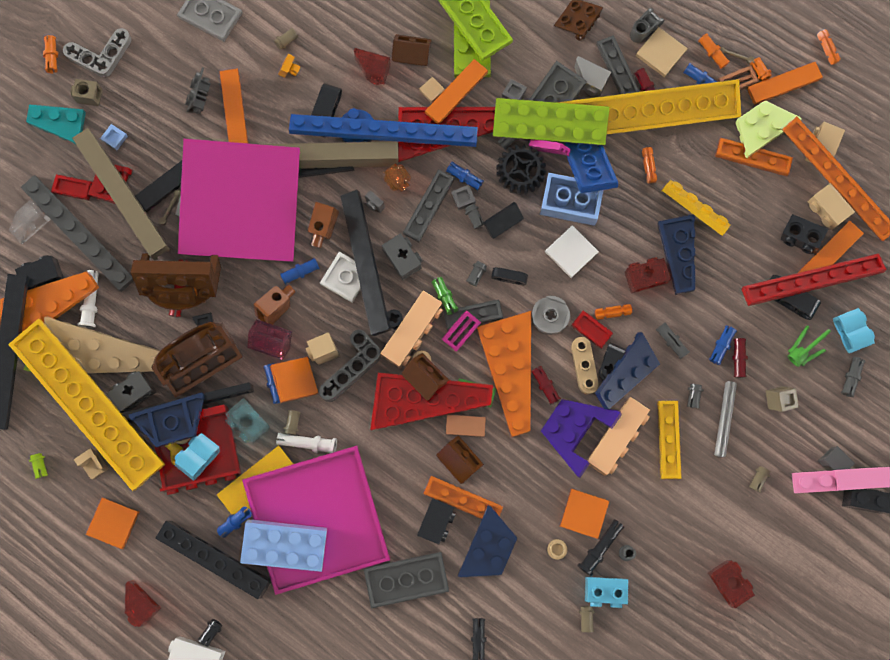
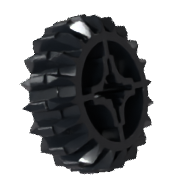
[496,144,547,195]

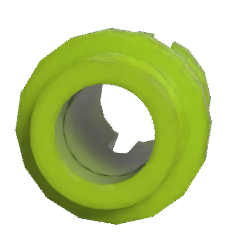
[29,453,48,479]

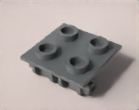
[185,67,211,114]

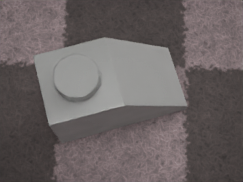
[574,56,611,97]

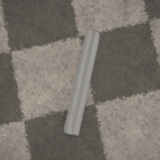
[715,381,737,458]

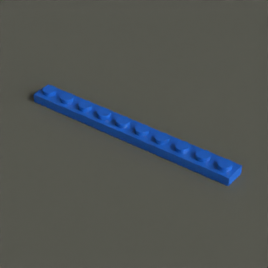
[289,114,478,147]

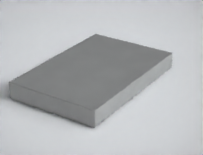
[177,0,243,42]

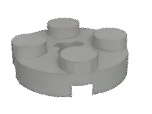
[532,296,570,335]

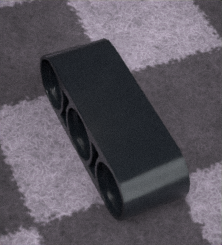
[311,83,342,138]
[770,275,821,320]

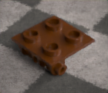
[554,0,603,41]

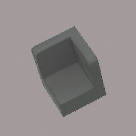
[818,446,855,470]

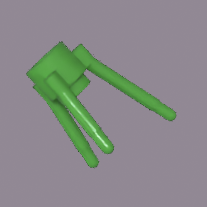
[788,325,831,367]

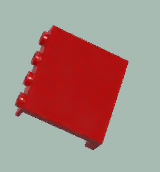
[155,404,241,495]

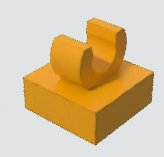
[278,54,300,78]

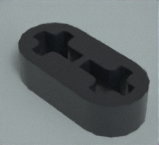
[491,267,528,285]

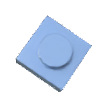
[100,124,128,150]

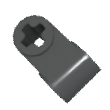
[630,8,665,43]

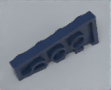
[657,214,695,295]
[595,332,660,410]

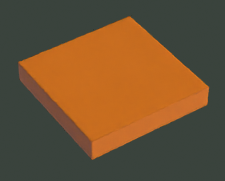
[270,357,318,403]
[560,489,609,539]
[86,497,139,549]

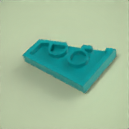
[26,104,86,145]

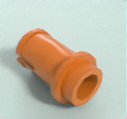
[750,57,772,81]

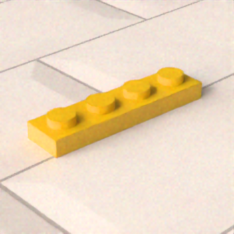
[662,180,731,236]

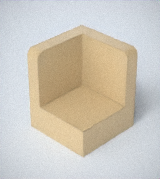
[74,448,109,479]

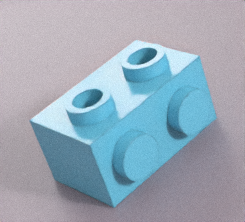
[585,577,628,608]

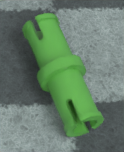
[432,277,458,315]

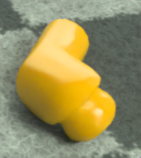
[165,442,183,465]

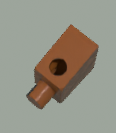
[308,202,339,248]
[253,284,296,328]

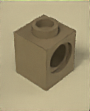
[71,79,103,106]
[766,386,799,412]

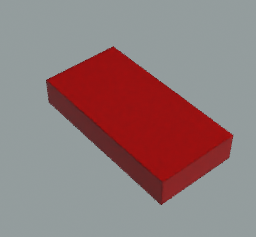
[51,174,92,201]
[571,310,613,349]

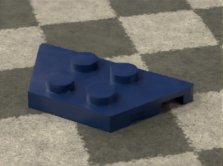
[129,393,205,448]
[458,505,517,577]

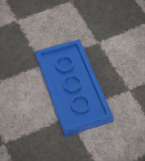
[561,142,618,193]

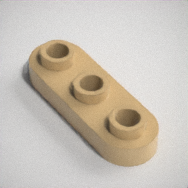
[571,337,599,394]

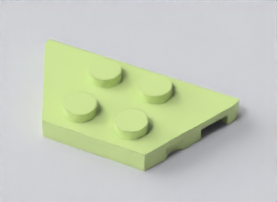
[735,101,801,158]

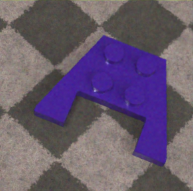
[541,399,622,478]

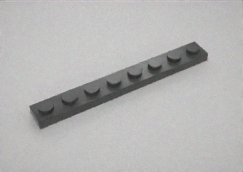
[21,175,134,292]

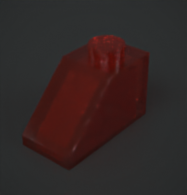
[354,48,391,85]
[125,580,161,627]

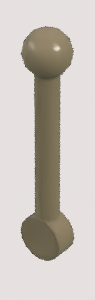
[720,47,755,65]
[159,190,181,225]

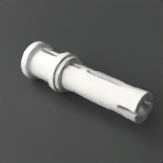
[78,270,99,329]
[276,433,337,453]

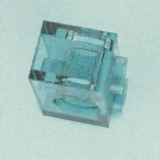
[225,398,270,445]

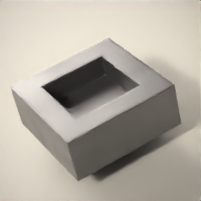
[502,79,527,100]
[451,185,476,210]
[365,191,385,213]

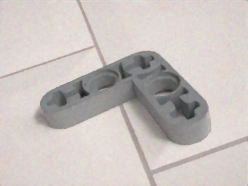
[63,28,132,77]

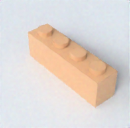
[380,290,443,369]
[587,397,650,476]

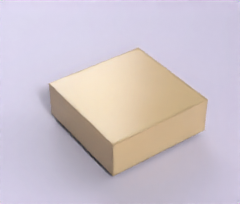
[419,77,445,103]

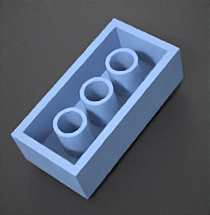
[240,519,327,572]

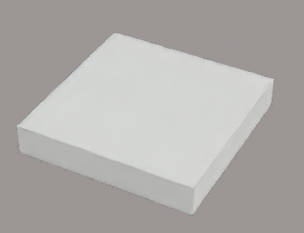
[545,225,599,278]
[320,252,361,303]

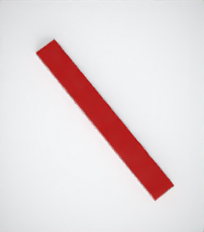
[741,253,887,306]

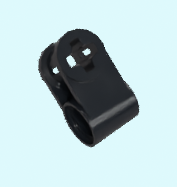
[599,342,626,380]

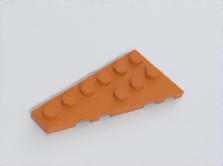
[0,271,99,333]
[477,311,531,437]

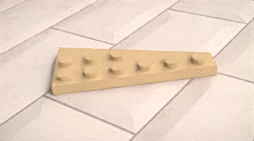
[44,316,161,373]

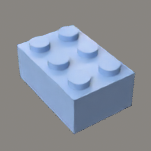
[540,173,603,226]

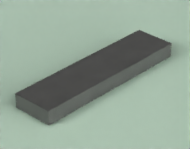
[596,35,640,94]
[403,169,455,243]

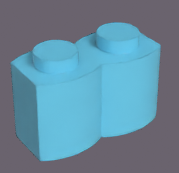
[833,308,875,353]
[175,433,220,481]

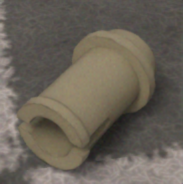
[274,28,298,50]
[283,410,301,435]
[749,466,771,493]
[579,606,595,632]

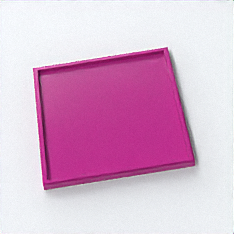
[178,138,300,262]
[242,445,390,595]

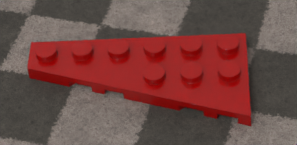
[398,107,495,162]
[370,372,493,431]

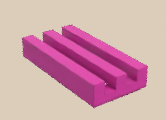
[529,139,570,156]
[442,310,481,352]

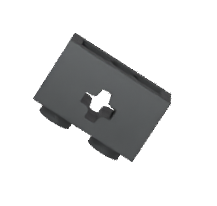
[381,233,423,280]
[107,371,156,413]

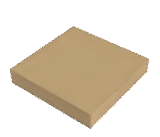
[636,27,688,78]

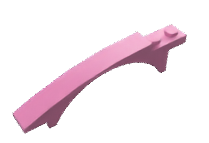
[792,467,890,493]

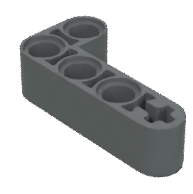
[319,330,381,402]

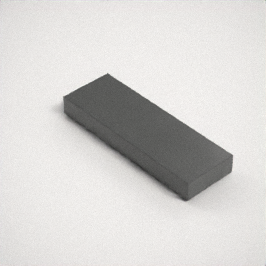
[443,299,503,331]

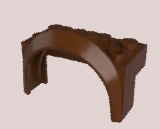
[130,253,222,310]
[151,322,243,398]

